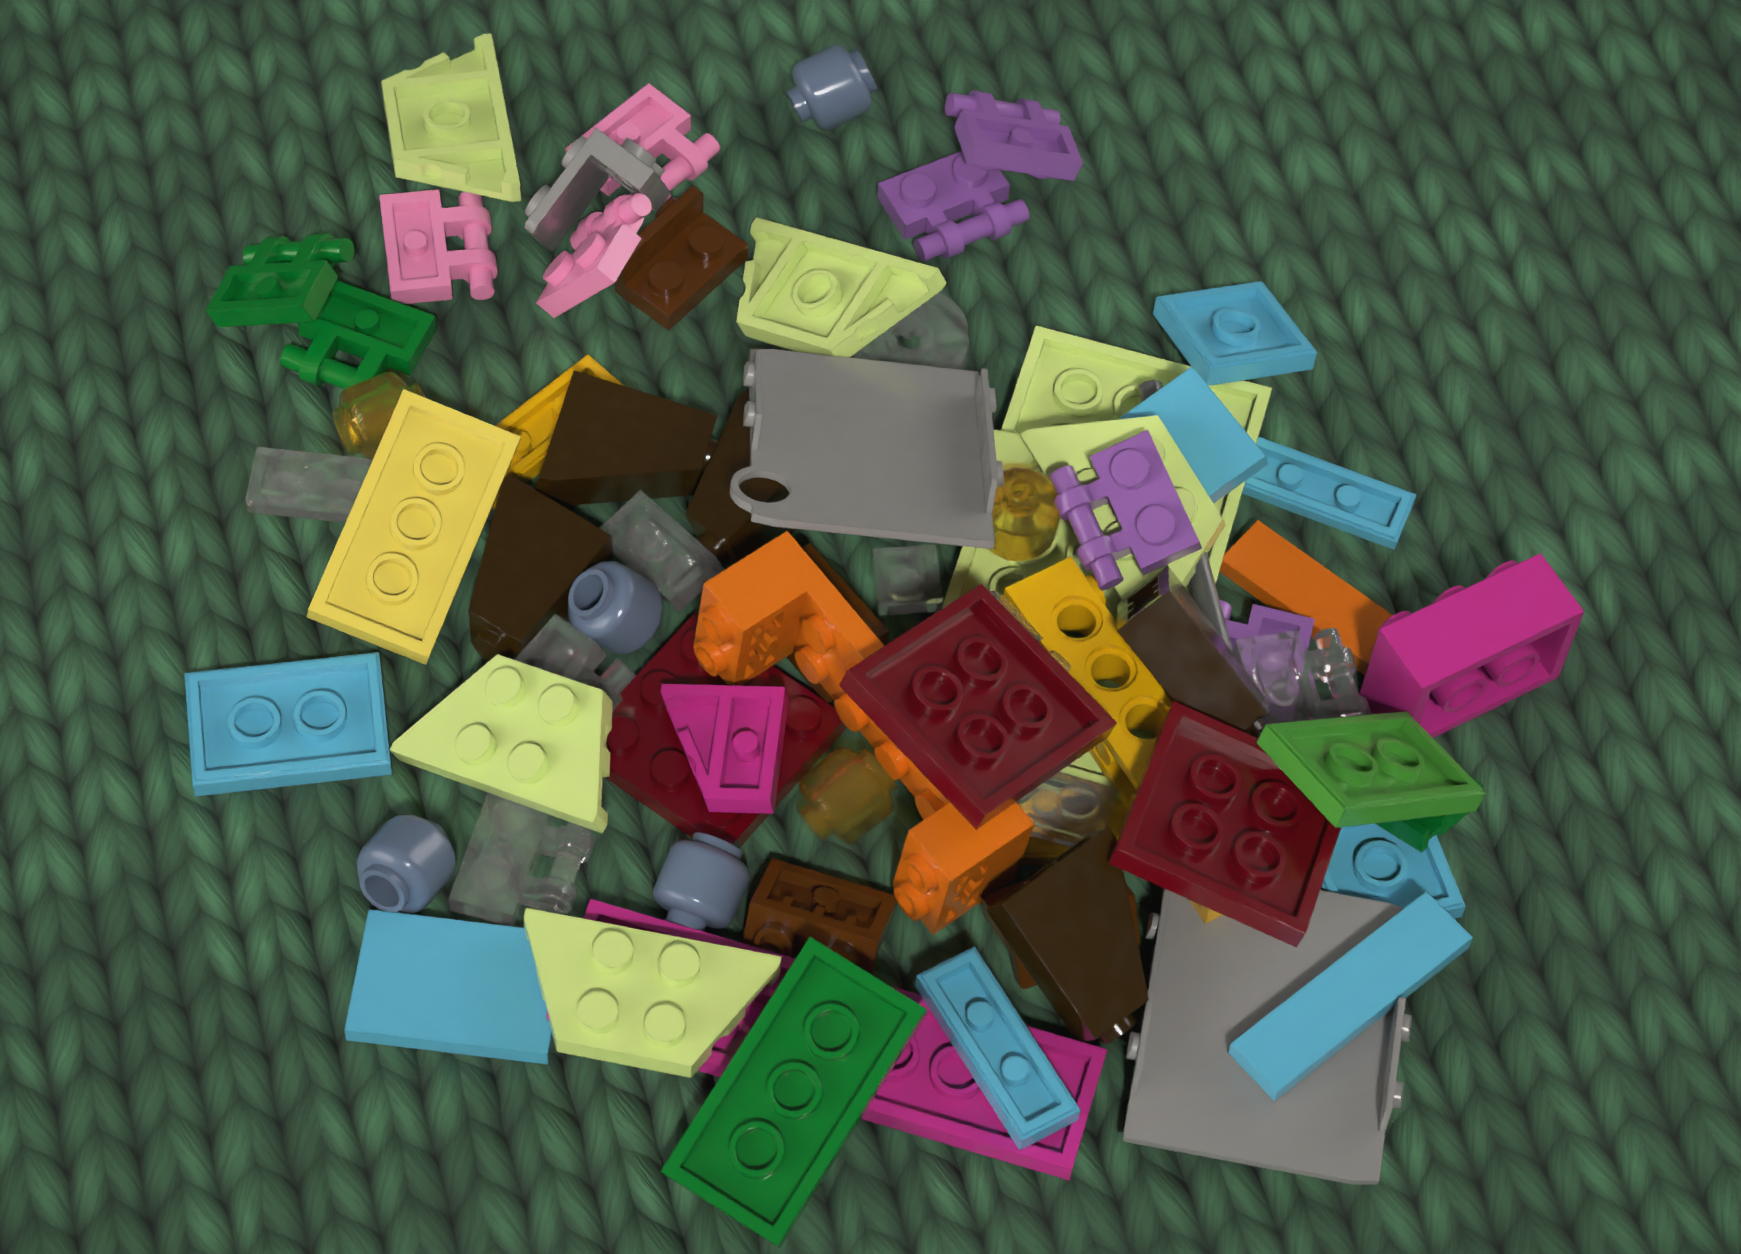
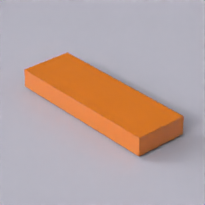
[1220,520,1393,676]

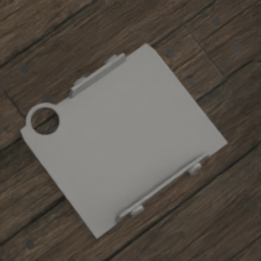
[730,349,1004,549]
[1122,888,1412,1185]

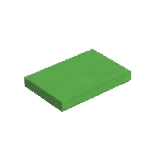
[1257,711,1486,828]

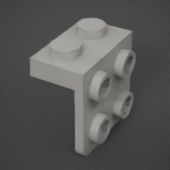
[524,128,671,251]

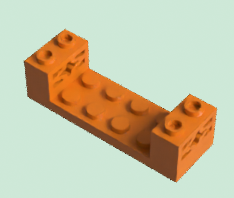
[693,531,1035,935]

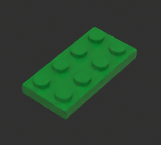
[660,937,927,1249]

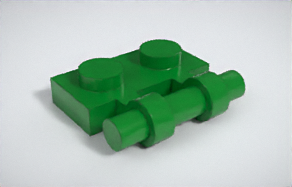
[206,233,354,327]
[280,280,437,407]

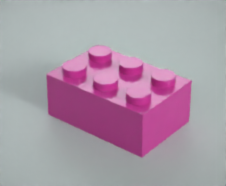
[1359,553,1584,738]

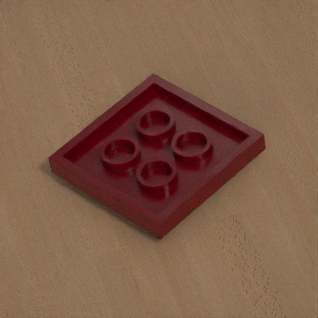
[839,584,1117,830]
[605,613,846,848]
[1108,701,1341,948]

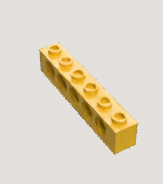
[1003,556,1222,924]

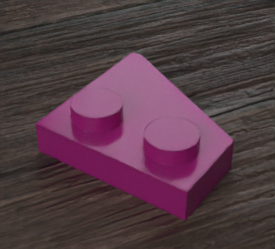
[661,684,789,814]

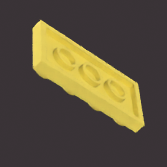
[307,389,521,665]

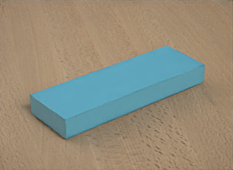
[915,947,1081,1151]

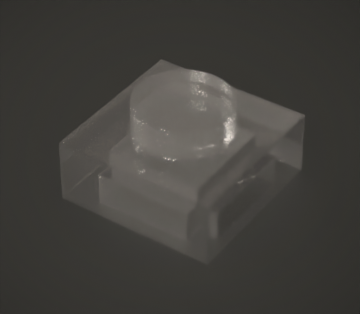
[872,545,943,616]

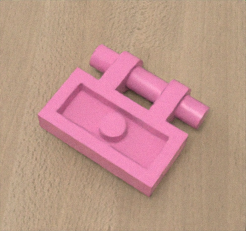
[566,83,720,211]
[379,189,498,304]
[536,193,651,318]

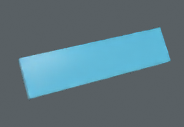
[1242,437,1417,550]
[1228,891,1473,1102]

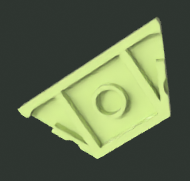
[381,33,521,202]
[736,217,946,357]
[1020,415,1226,601]
[389,654,613,834]
[524,908,781,1078]

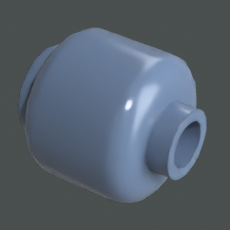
[786,44,877,131]
[568,561,663,654]
[356,815,456,913]
[653,832,750,932]

